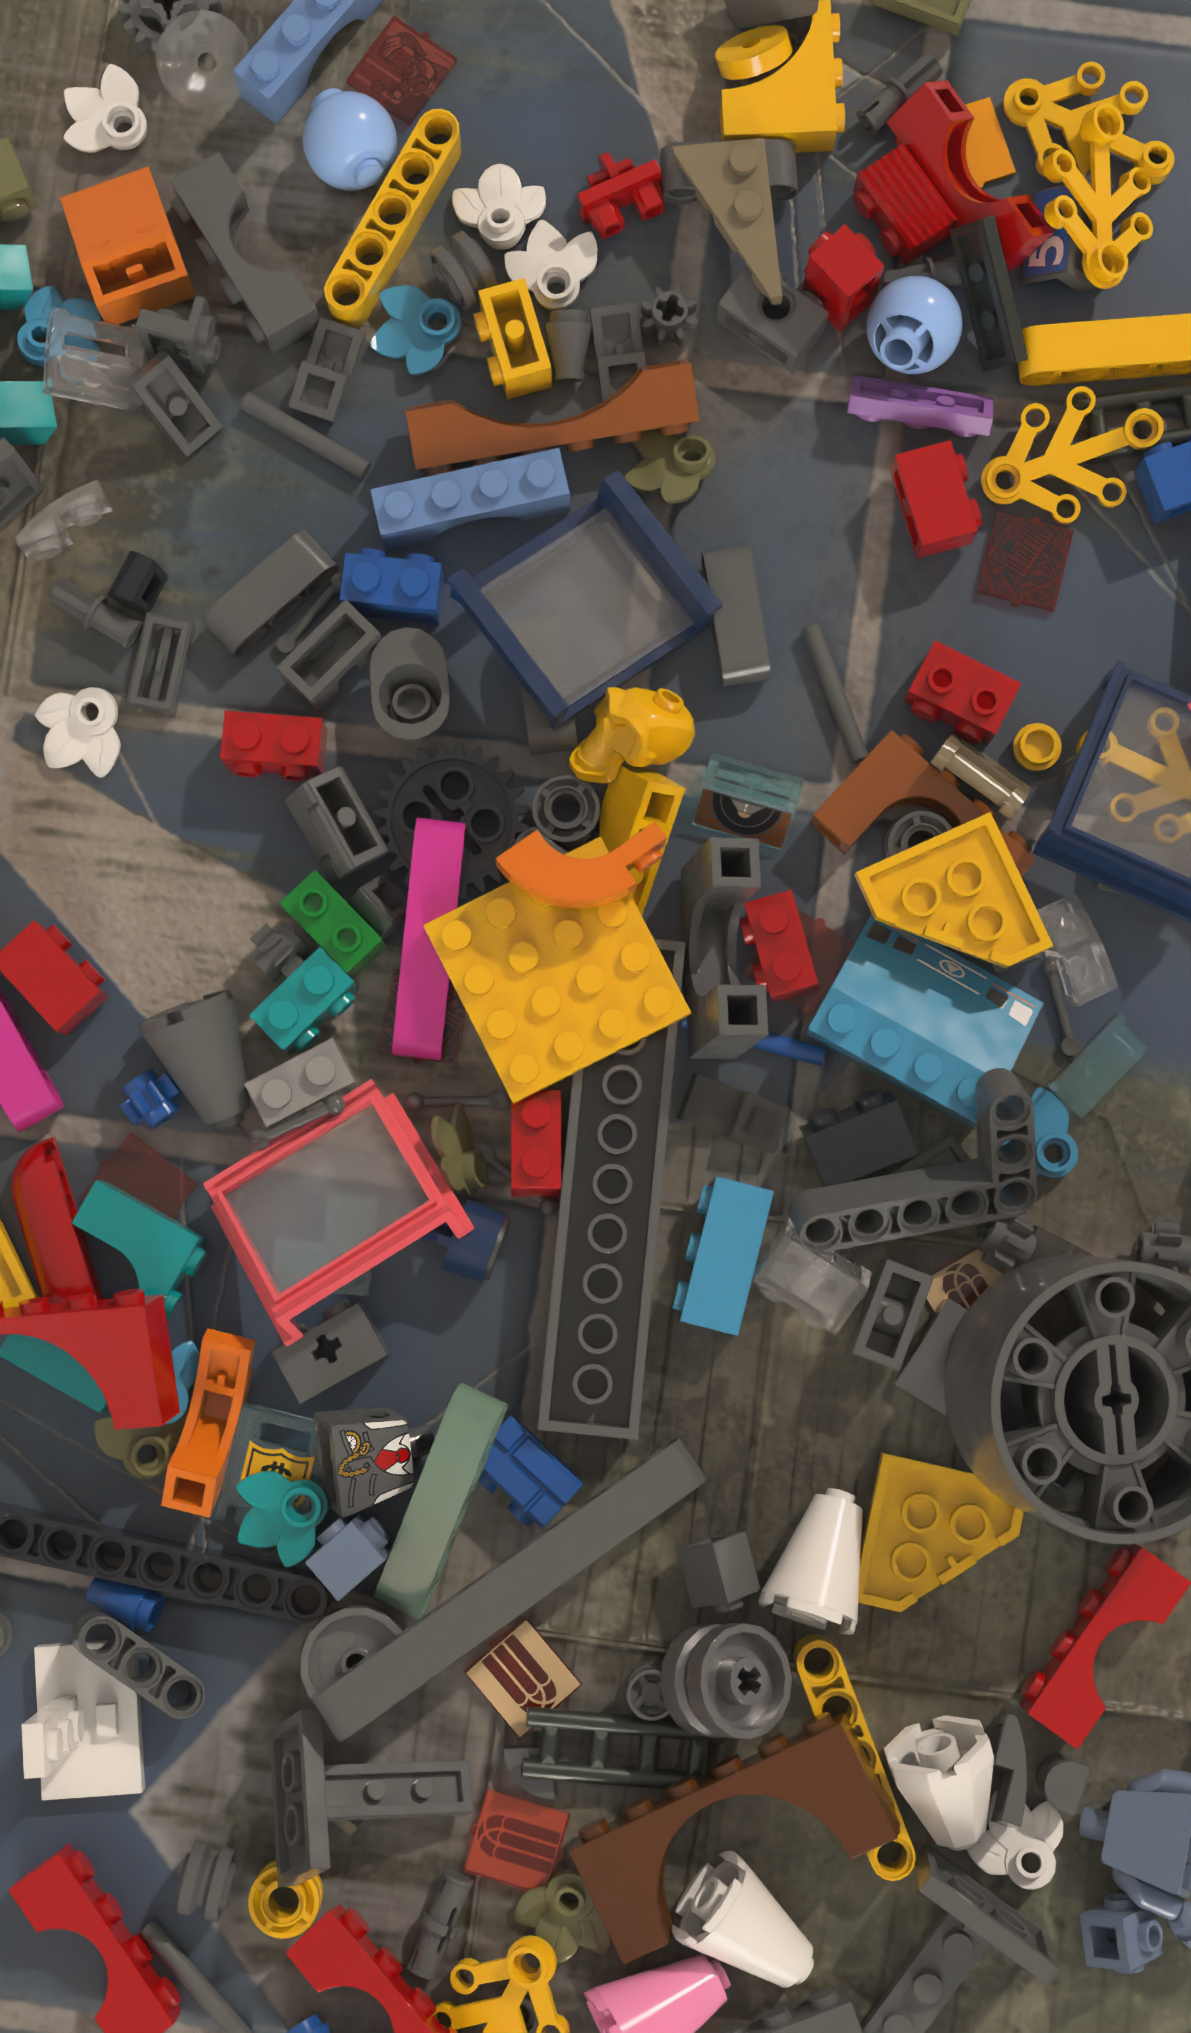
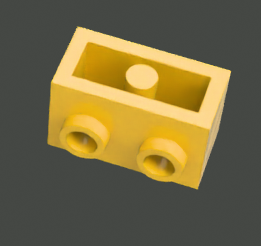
[473,278,552,400]

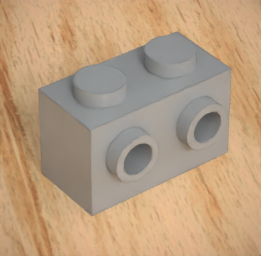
[244,1038,360,1129]

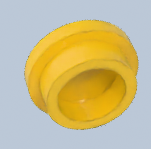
[1012,723,1062,772]

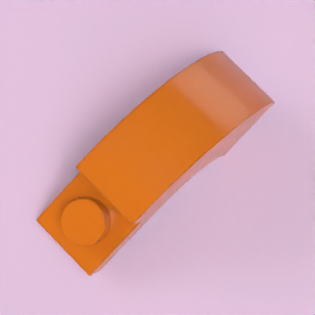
[495,822,667,908]

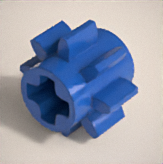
[120,1069,183,1130]

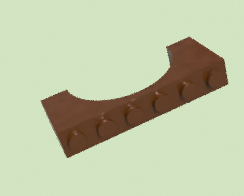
[569,1712,900,1965]

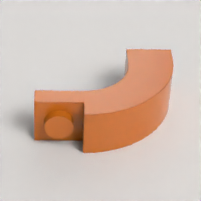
[161,1328,256,1518]

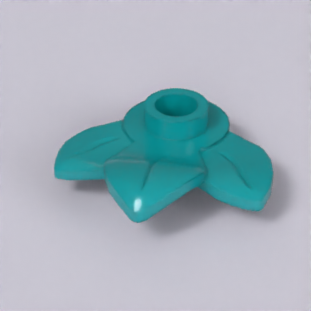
[236,1471,329,1567]

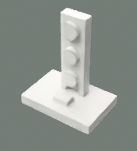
[21,1640,145,1801]

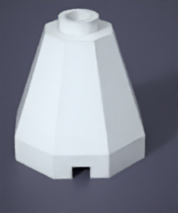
[883,1715,994,1851]

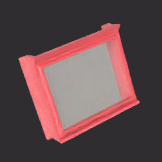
[203,1079,475,1347]

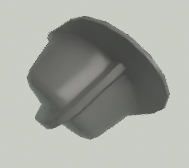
[370,627,450,740]

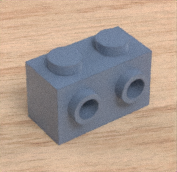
[305,1512,392,1601]

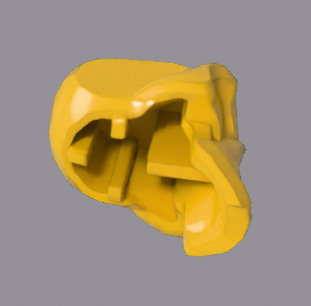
[568,687,695,783]

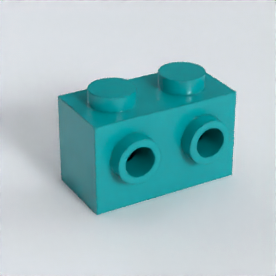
[249,947,359,1055]

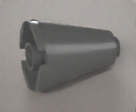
[138,988,250,1130]

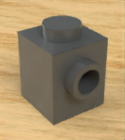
[677,1531,761,1613]

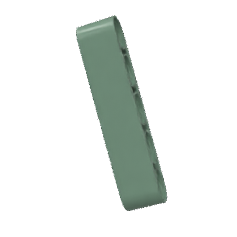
[374,1383,508,1620]

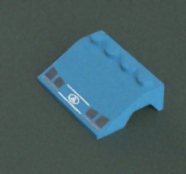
[803,913,1044,1130]

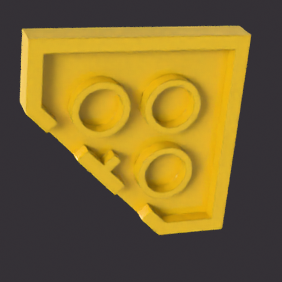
[854,812,1053,968]
[858,1452,1024,1612]

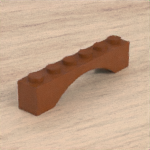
[405,359,700,476]

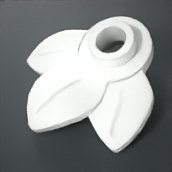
[63,64,147,153]
[452,164,546,250]
[504,220,598,311]
[35,687,121,778]
[966,1791,1063,1890]

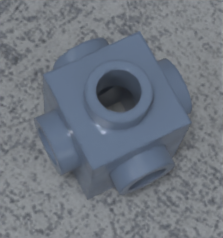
[1079,1893,1163,1974]

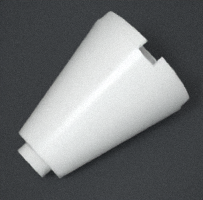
[758,1488,863,1635]
[672,1851,814,1988]

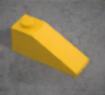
[599,764,686,915]

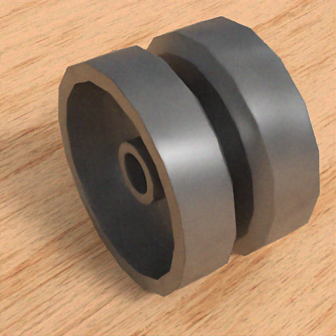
[301,1605,403,1713]
[660,1623,792,1739]

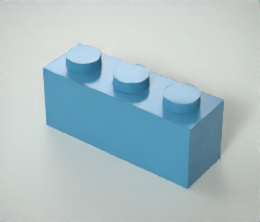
[672,1176,774,1336]

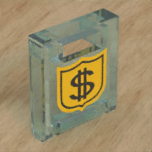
[215,1402,322,1528]

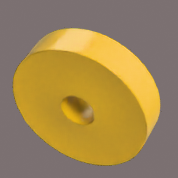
[715,25,793,80]

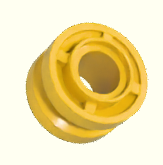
[248,1859,323,1939]

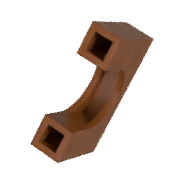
[809,730,1037,951]

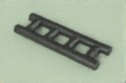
[1072,379,1191,464]
[521,1707,726,1790]

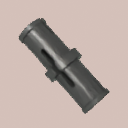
[406,1869,474,1980]

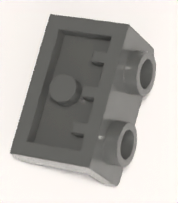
[136,296,222,379]

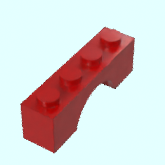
[886,80,1055,271]
[1020,1544,1191,1750]
[8,1842,182,2033]
[285,1904,458,2033]

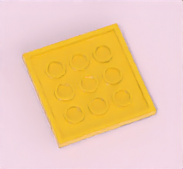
[423,836,691,1104]

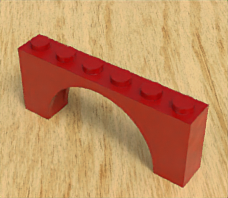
[0,1289,180,1430]

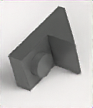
[126,350,223,457]

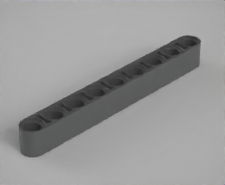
[310,1437,707,1742]

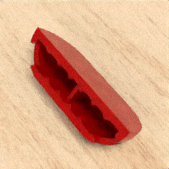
[10,1137,105,1304]

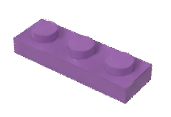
[847,375,993,437]

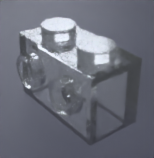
[752,1218,871,1335]

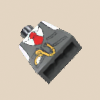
[313,1407,434,1518]

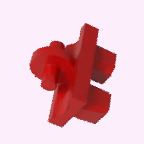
[578,152,664,239]

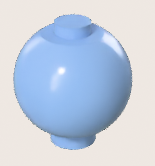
[302,88,397,191]
[866,276,962,375]

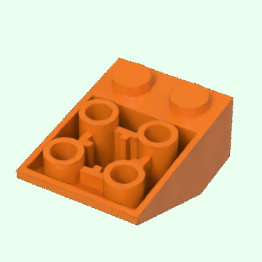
[60,166,196,328]

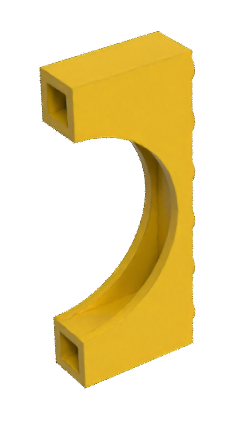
[719,0,845,153]

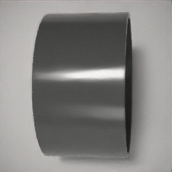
[944,1254,1191,1545]

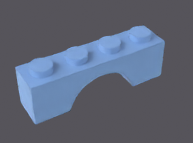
[233,0,384,124]
[370,448,570,551]

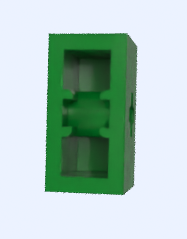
[279,869,387,980]

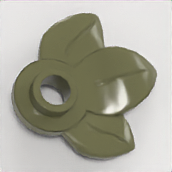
[625,430,716,504]
[431,1104,488,1196]
[94,1404,190,1479]
[514,1869,611,1964]

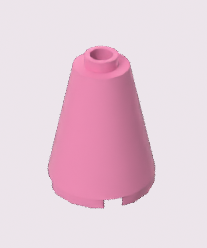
[584,1954,731,2033]

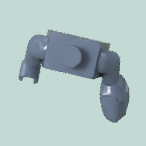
[1079,1769,1191,1949]

